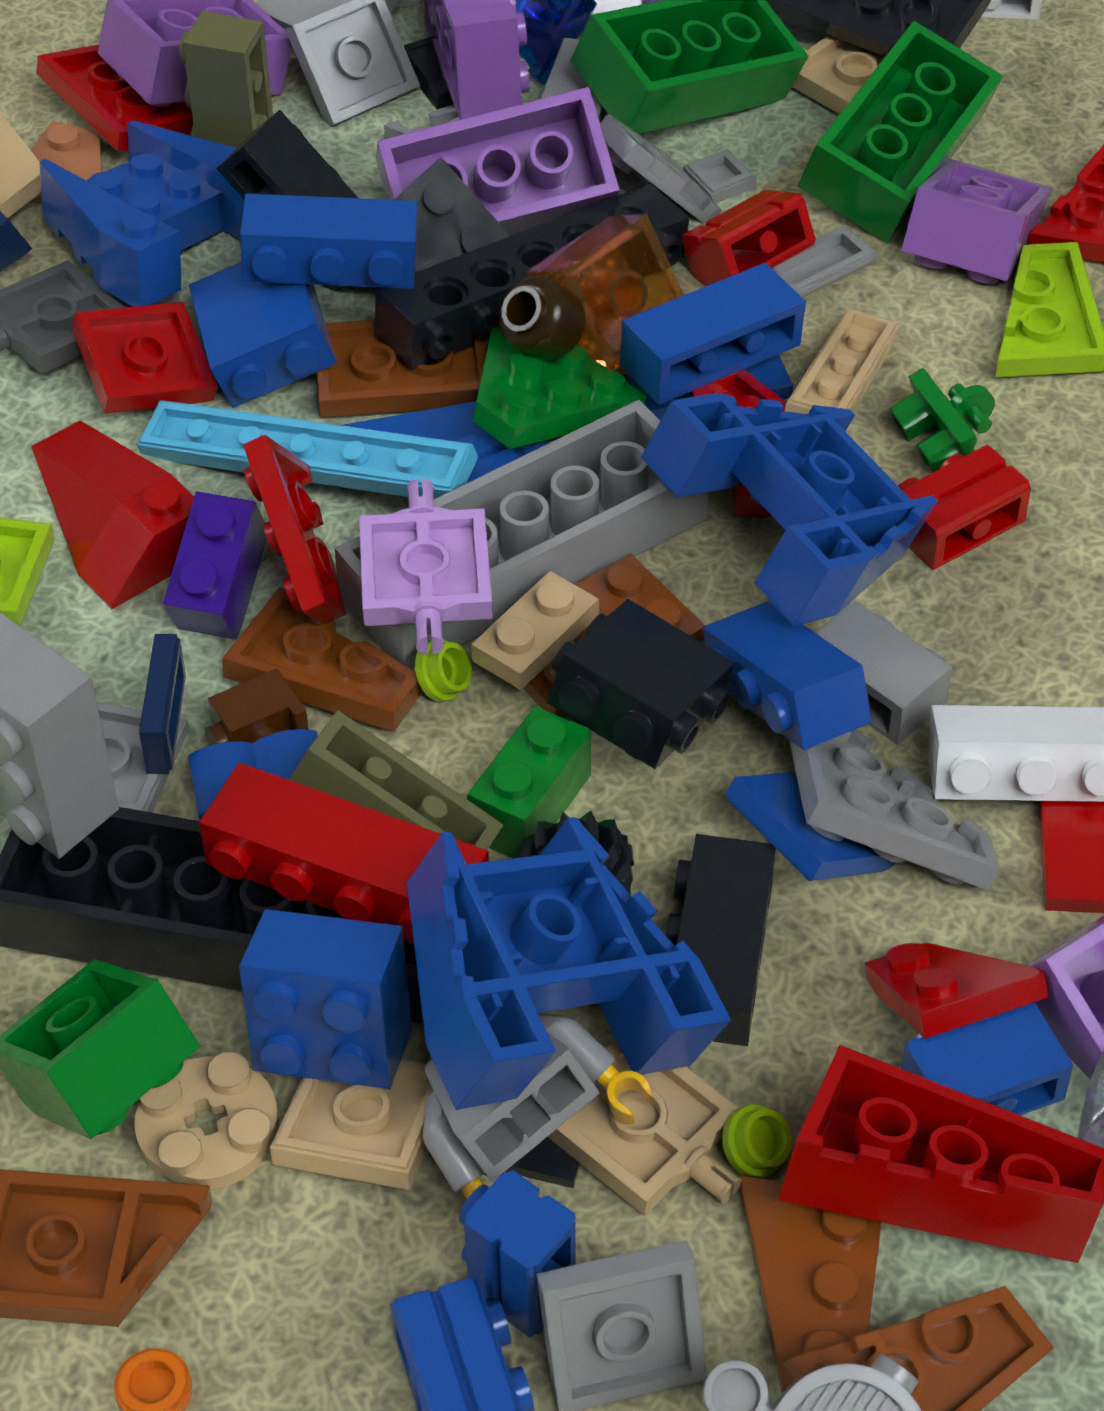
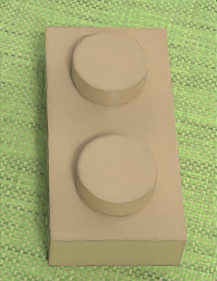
[471,571,599,690]

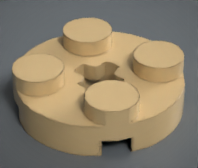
[134,1052,279,1189]

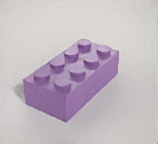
[423,0,530,120]
[376,87,620,236]

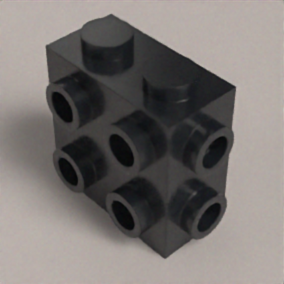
[546,599,735,769]

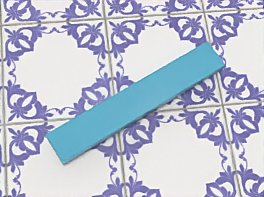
[137,400,478,499]

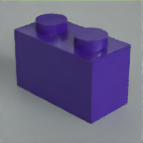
[163,491,267,640]

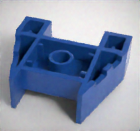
[39,120,245,307]
[641,393,938,626]
[407,817,731,1110]

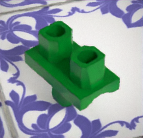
[889,368,995,473]

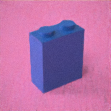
[189,262,337,408]

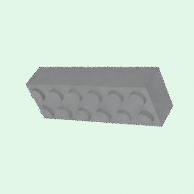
[334,400,708,670]

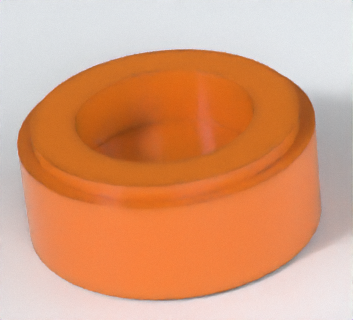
[114,1348,192,1411]

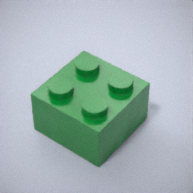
[0,959,201,1139]

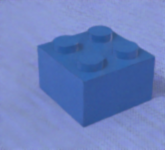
[239,909,412,1089]

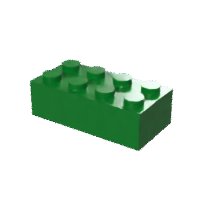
[570,0,809,134]
[797,21,1003,244]

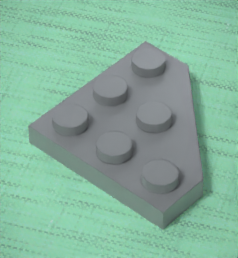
[789,729,1000,890]

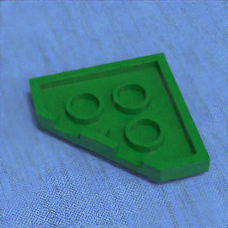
[473,326,646,449]

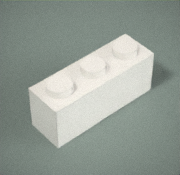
[928,705,1104,802]

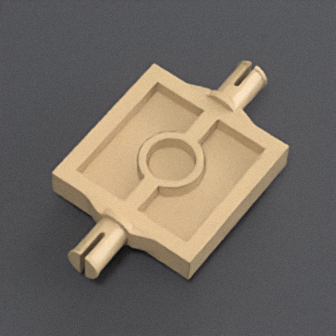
[547,1039,742,1216]

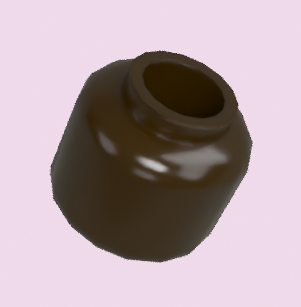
[499,276,586,360]

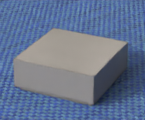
[683,149,756,203]

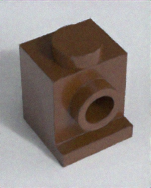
[205,668,309,746]

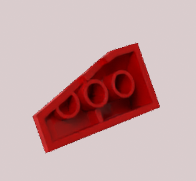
[31,420,194,610]

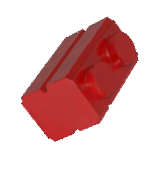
[681,190,816,286]
[898,444,1031,571]

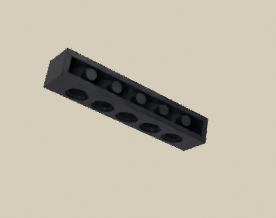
[375,183,689,370]

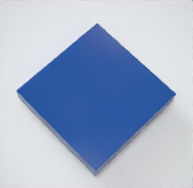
[725,772,895,881]

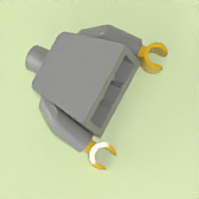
[423,1013,652,1199]

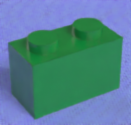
[467,706,591,859]

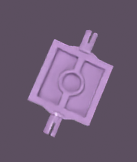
[359,478,493,655]

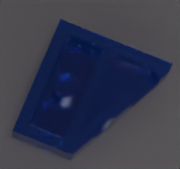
[515,0,597,86]

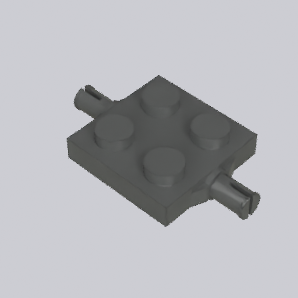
[0,260,126,374]

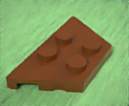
[0,1169,212,1327]

